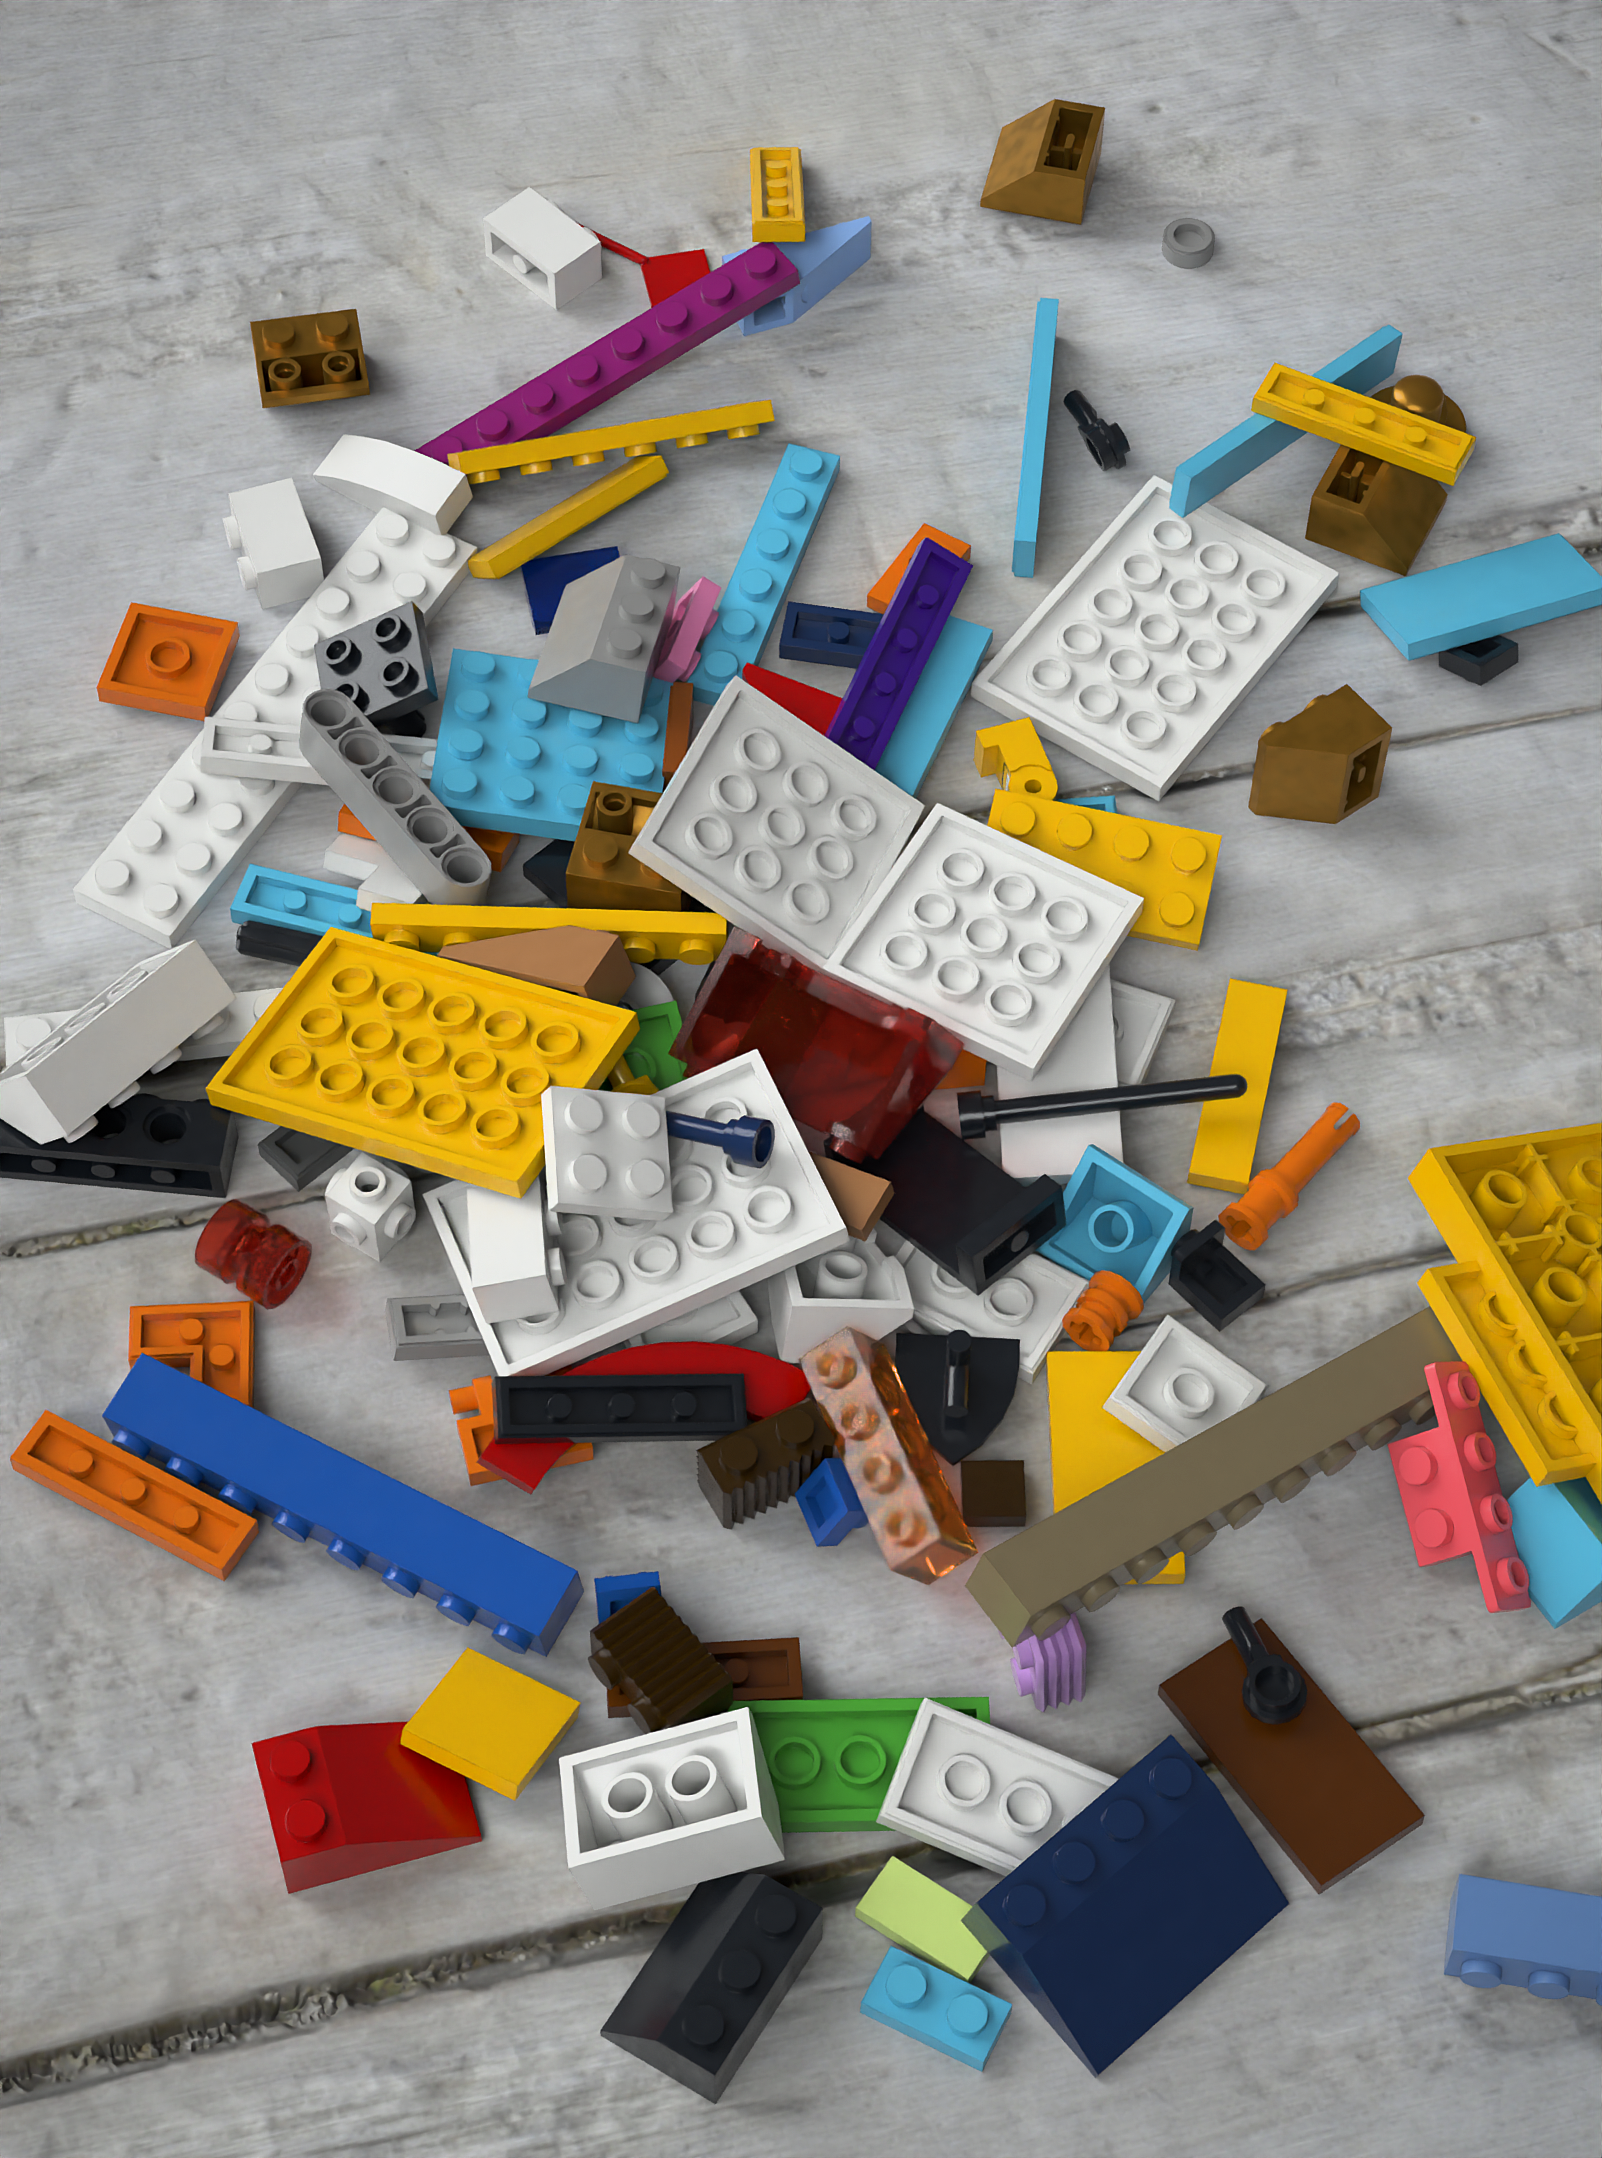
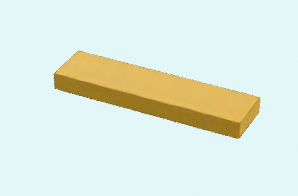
[750,147,805,242]
[1251,362,1476,486]
[468,456,669,579]
[1187,978,1288,1194]

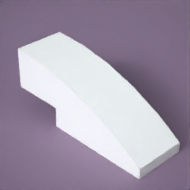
[313,434,473,535]

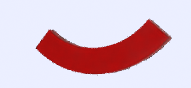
[476,1341,816,1495]

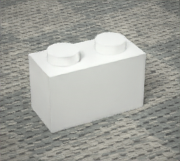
[483,187,602,310]
[223,478,324,609]
[466,1176,567,1324]

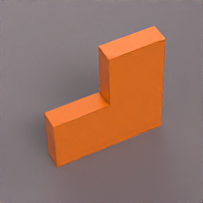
[128,1301,255,1408]

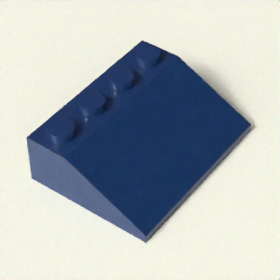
[961,1734,1289,2078]

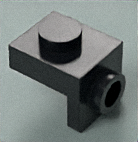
[1168,1220,1266,1332]

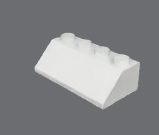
[0,939,236,1144]

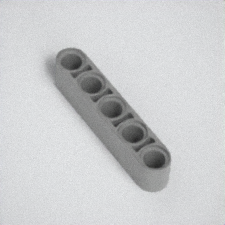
[299,689,492,906]

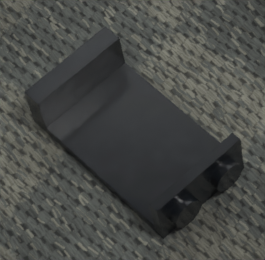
[823,1074,1066,1296]

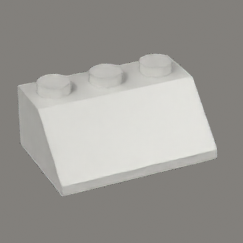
[559,1707,785,1910]

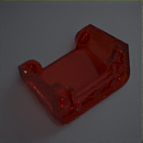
[668,926,965,1164]

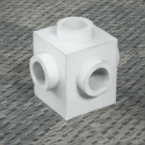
[325,1152,416,1262]

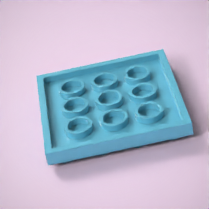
[430,648,673,841]

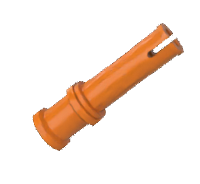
[1218,1102,1360,1251]

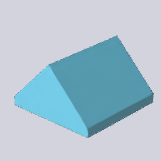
[1036,1144,1194,1304]
[1507,1477,1602,1629]

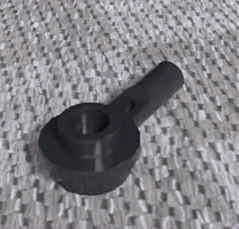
[1063,390,1130,471]
[1222,1606,1307,1725]

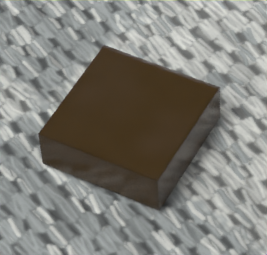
[960,1460,1026,1527]

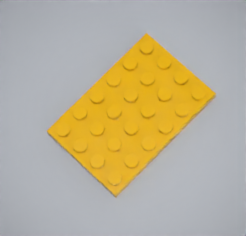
[205,927,640,1199]

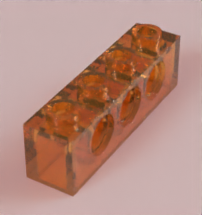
[798,1326,979,1585]

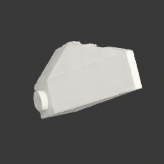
[767,1151,914,1364]

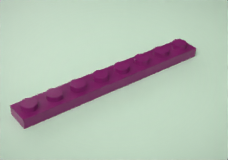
[414,242,800,477]

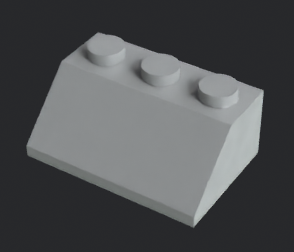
[528,554,680,723]

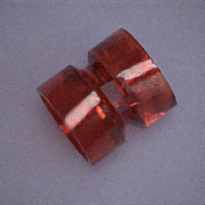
[194,1199,312,1310]

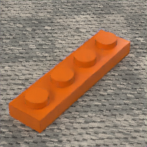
[10,1410,259,1581]

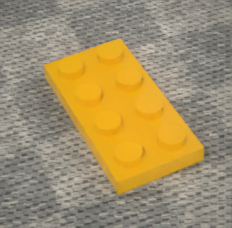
[987,789,1222,951]

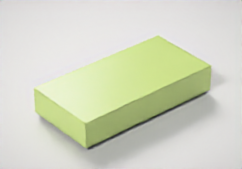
[855,1856,990,1984]

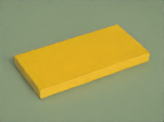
[1046,1351,1185,1584]

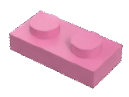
[653,576,721,683]

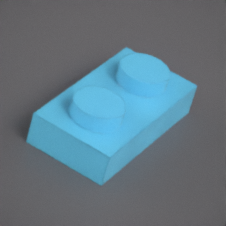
[860,1946,1012,2072]

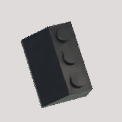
[600,1872,823,2104]

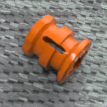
[1062,1270,1144,1351]

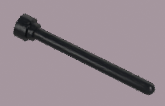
[957,1074,1247,1140]

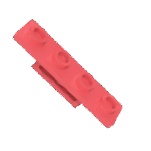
[1387,1361,1531,1613]

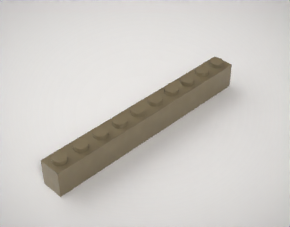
[965,1306,1462,1648]

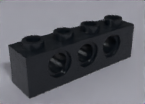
[0,1093,239,1198]

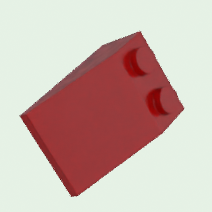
[251,1721,482,1894]

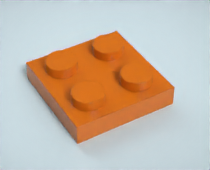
[96,602,240,721]

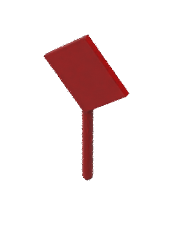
[576,222,710,308]

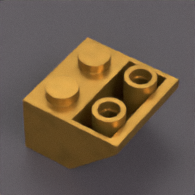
[980,99,1105,225]
[250,309,370,408]
[1305,445,1448,576]
[1248,684,1392,824]
[566,781,692,912]

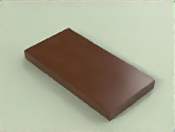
[1158,1618,1425,1895]

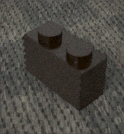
[696,1398,835,1530]
[588,1587,733,1734]

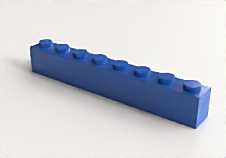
[102,1353,584,1657]

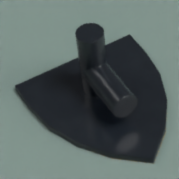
[895,1330,1020,1466]

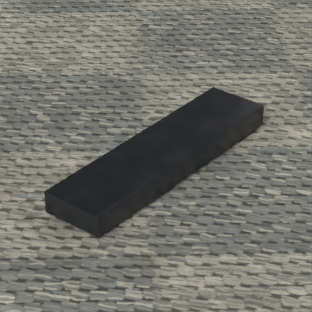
[492,1374,747,1444]

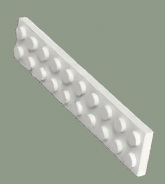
[73,507,478,949]

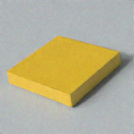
[400,1647,581,1801]

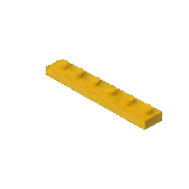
[447,400,775,484]
[370,903,728,965]

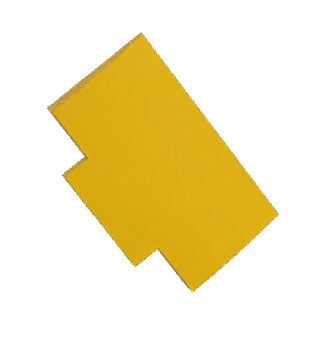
[1408,1123,1602,1504]

